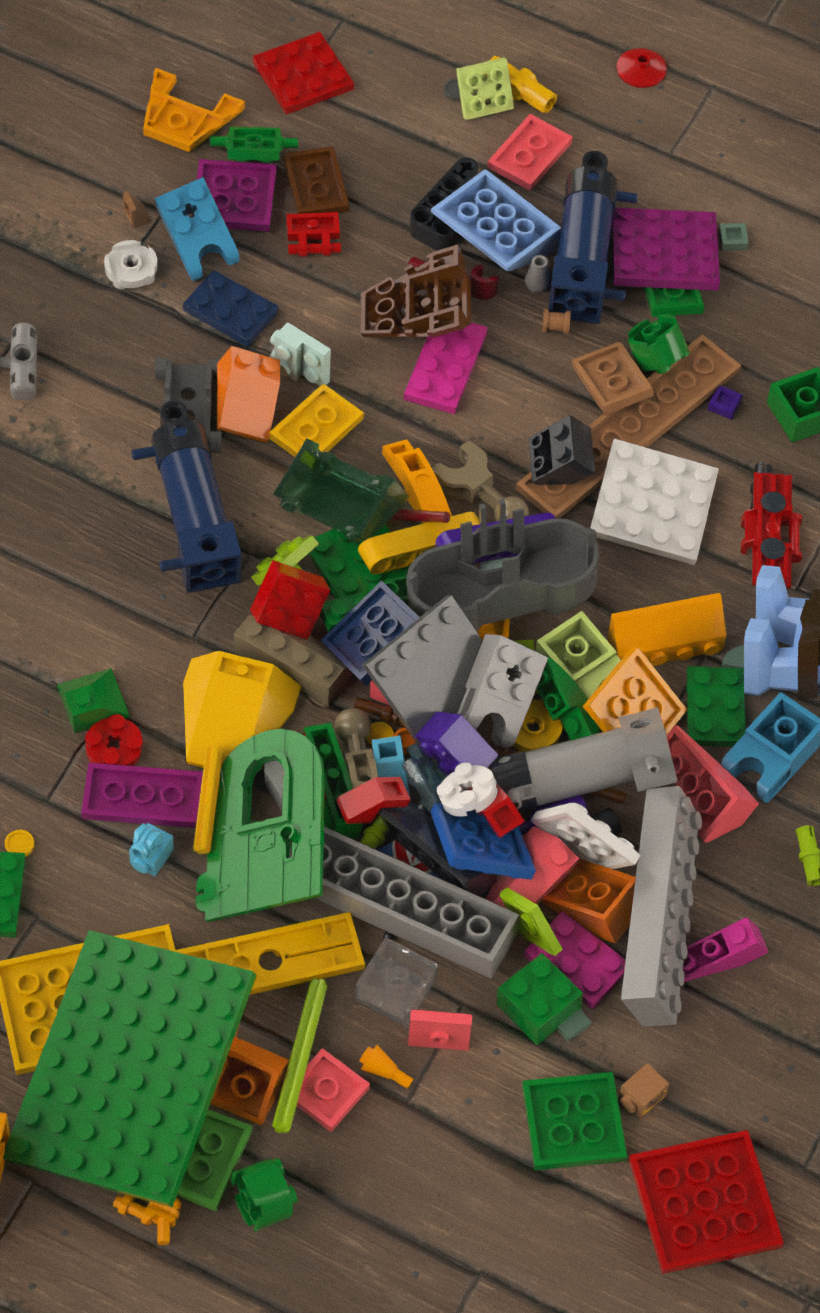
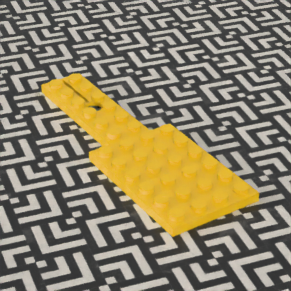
[0,912,365,1075]

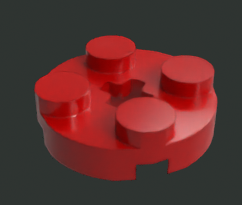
[85,714,143,766]

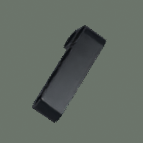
[410,157,478,251]

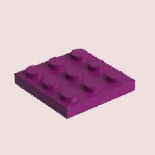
[192,159,276,232]

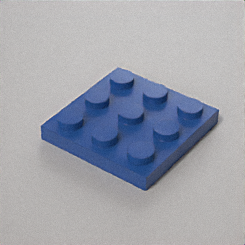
[430,803,536,880]

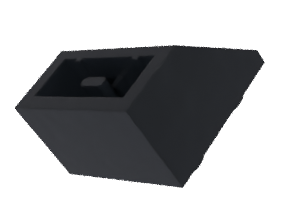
[528,415,595,485]

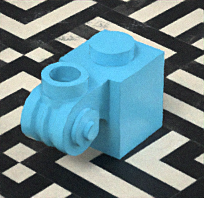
[129,823,174,877]

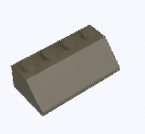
[234,614,354,706]

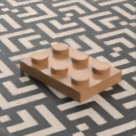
[572,342,654,415]

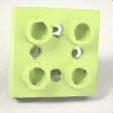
[456,58,514,120]

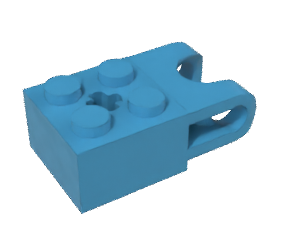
[155,177,240,282]
[721,692,820,803]

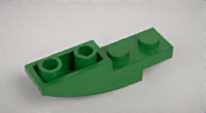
[319,574,408,632]
[537,657,602,740]

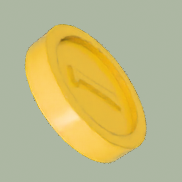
[366,722,394,748]
[5,830,34,857]

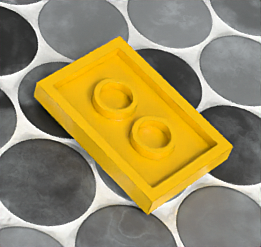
[269,383,364,468]

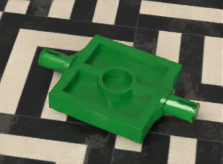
[210,127,298,162]

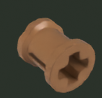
[542,309,571,334]

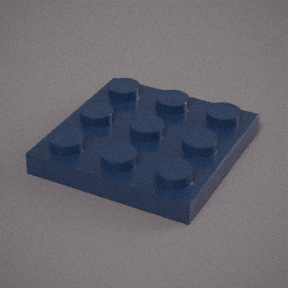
[321,581,420,686]

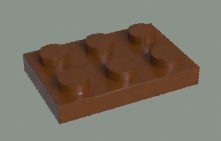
[283,146,349,214]

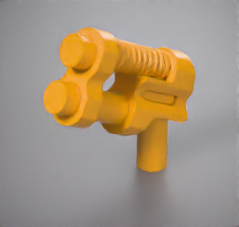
[113,1195,181,1245]

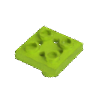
[251,535,319,585]

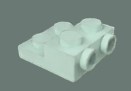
[270,322,331,386]

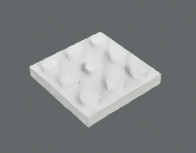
[531,803,641,869]

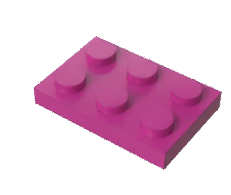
[524,911,626,1010]

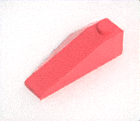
[666,725,759,843]
[485,826,580,909]

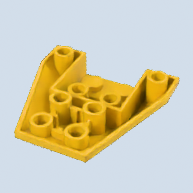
[183,651,301,768]

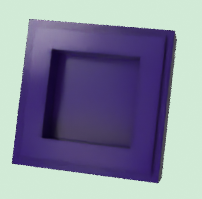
[707,386,743,420]

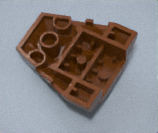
[360,245,471,337]

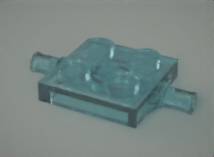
[402,743,447,811]

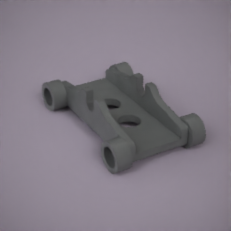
[153,358,221,453]

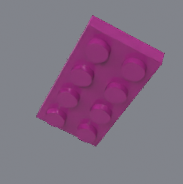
[81,763,203,828]

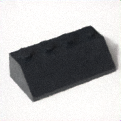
[379,801,497,897]

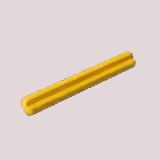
[193,746,223,855]

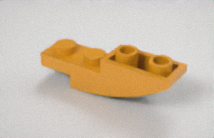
[382,439,452,524]

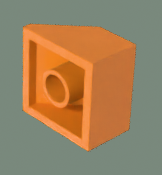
[210,1037,289,1125]

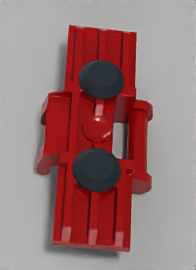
[740,472,802,589]

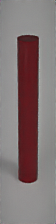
[380,508,450,523]

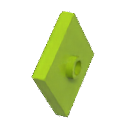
[499,887,563,956]

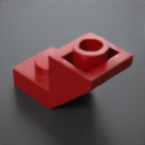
[336,777,411,824]
[466,784,525,838]

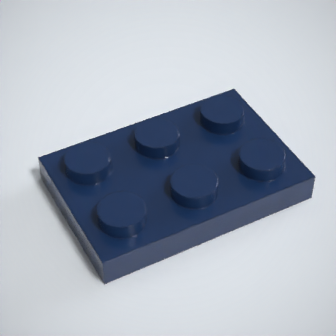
[183,270,278,347]

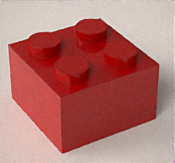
[250,560,330,640]

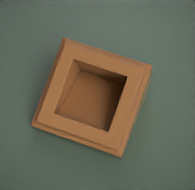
[123,191,151,227]

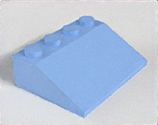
[431,169,561,271]

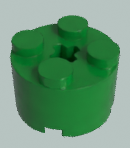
[627,314,690,374]
[231,1158,298,1231]

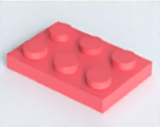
[487,114,573,191]

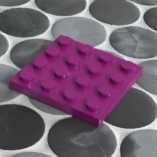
[612,207,720,291]

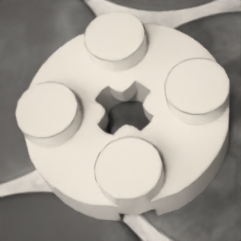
[104,240,157,289]
[437,762,498,817]

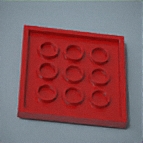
[628,1130,784,1274]

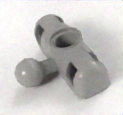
[0,322,37,400]

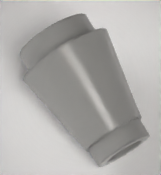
[525,255,551,293]

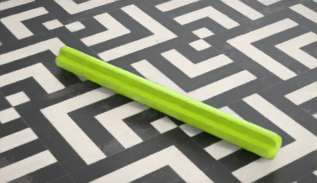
[272,978,327,1133]

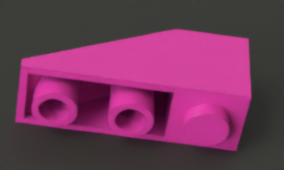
[683,917,769,982]

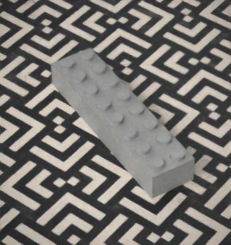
[621,786,702,1027]
[289,827,519,979]

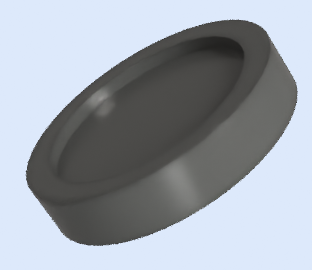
[443,78,461,101]

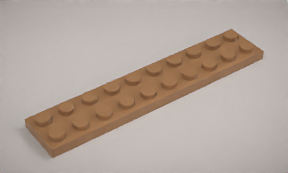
[516,334,741,519]

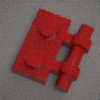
[286,212,341,257]

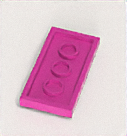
[404,323,487,414]

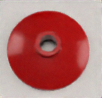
[617,48,667,88]

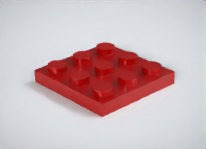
[253,32,354,115]

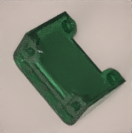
[273,438,409,545]

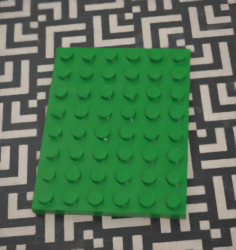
[3,930,257,1208]

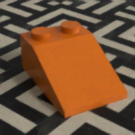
[217,346,280,443]
[540,859,636,943]

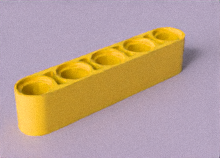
[358,512,480,575]

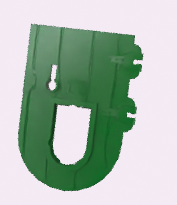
[195,729,324,922]

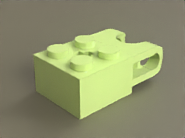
[536,611,621,699]

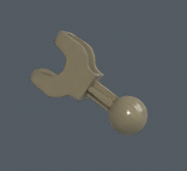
[432,441,529,521]
[334,708,382,819]

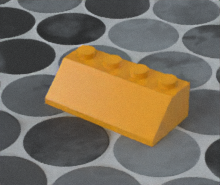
[607,593,727,666]

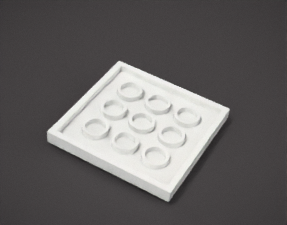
[590,439,719,565]

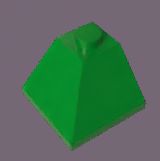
[57,668,129,734]

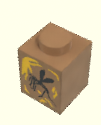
[619,1063,669,1119]

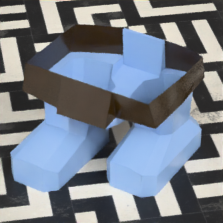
[744,565,820,700]

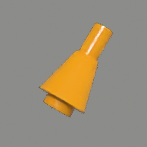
[359,1044,413,1089]

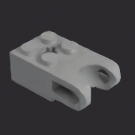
[457,634,548,748]

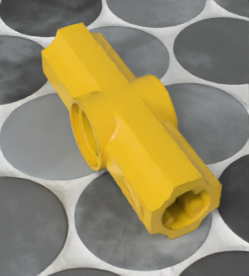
[485,56,557,113]

